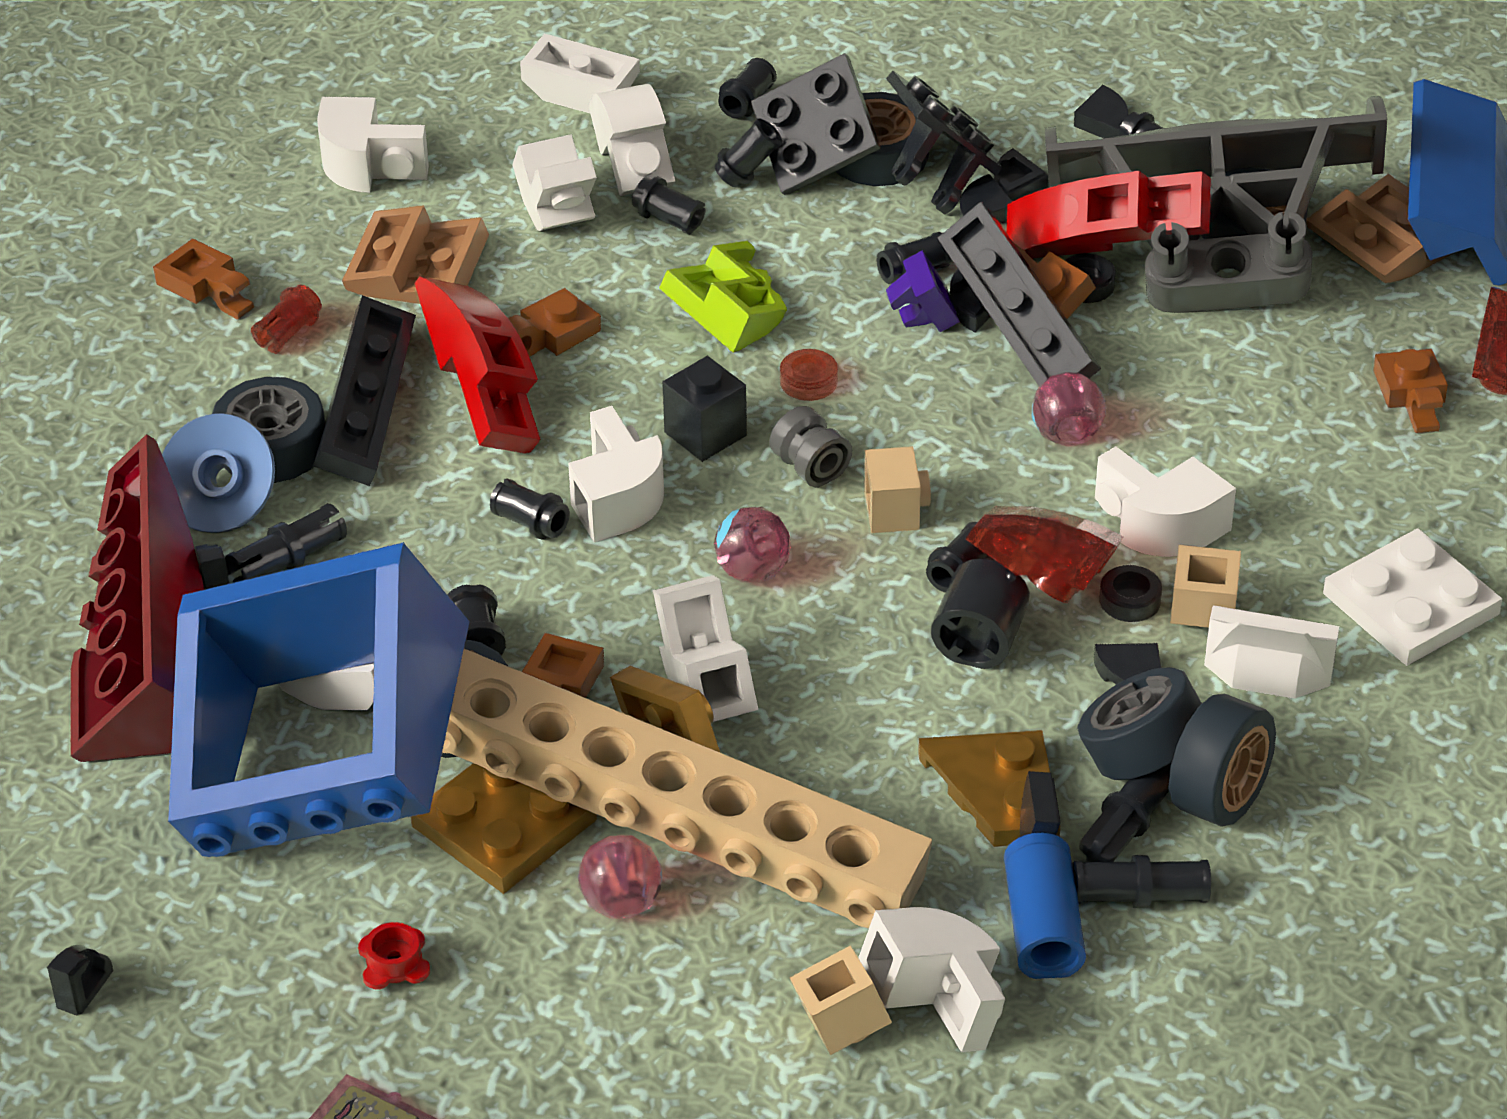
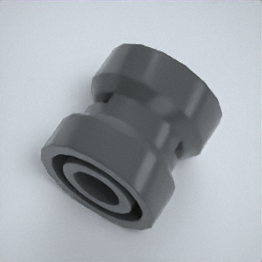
[770,406,852,488]

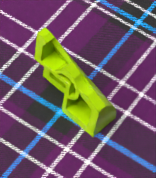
[659,241,787,353]

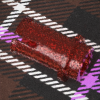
[251,284,322,354]

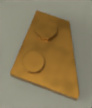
[610,666,721,753]
[918,730,1060,847]

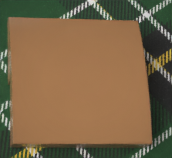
[1306,174,1453,283]
[342,205,489,304]

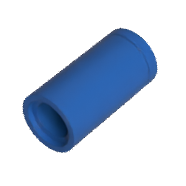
[1004,833,1086,979]

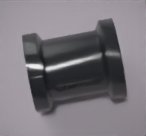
[447,584,506,656]

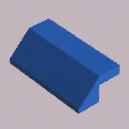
[1408,79,1507,286]

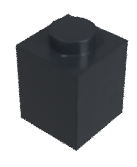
[662,355,747,462]

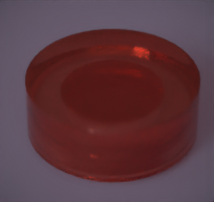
[780,349,838,401]

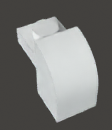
[588,84,675,196]
[317,97,429,193]
[512,134,597,231]
[568,406,664,543]
[1095,446,1236,557]
[653,575,758,722]
[859,907,1005,1052]

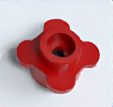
[358,922,430,990]

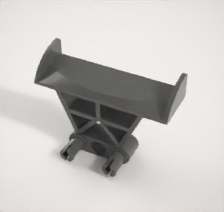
[1045,96,1388,313]

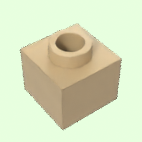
[864,446,931,533]
[1170,545,1241,628]
[790,945,892,1055]

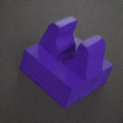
[886,250,960,332]

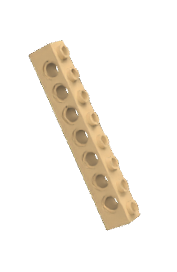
[442,649,932,928]

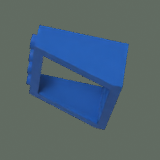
[168,542,469,857]

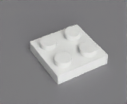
[1323,528,1502,666]

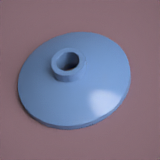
[162,414,275,533]

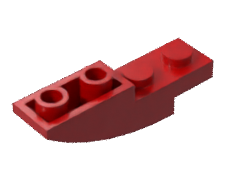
[1006,171,1211,259]
[415,276,541,454]

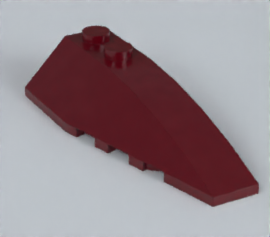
[71,434,204,762]

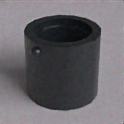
[931,559,1030,669]

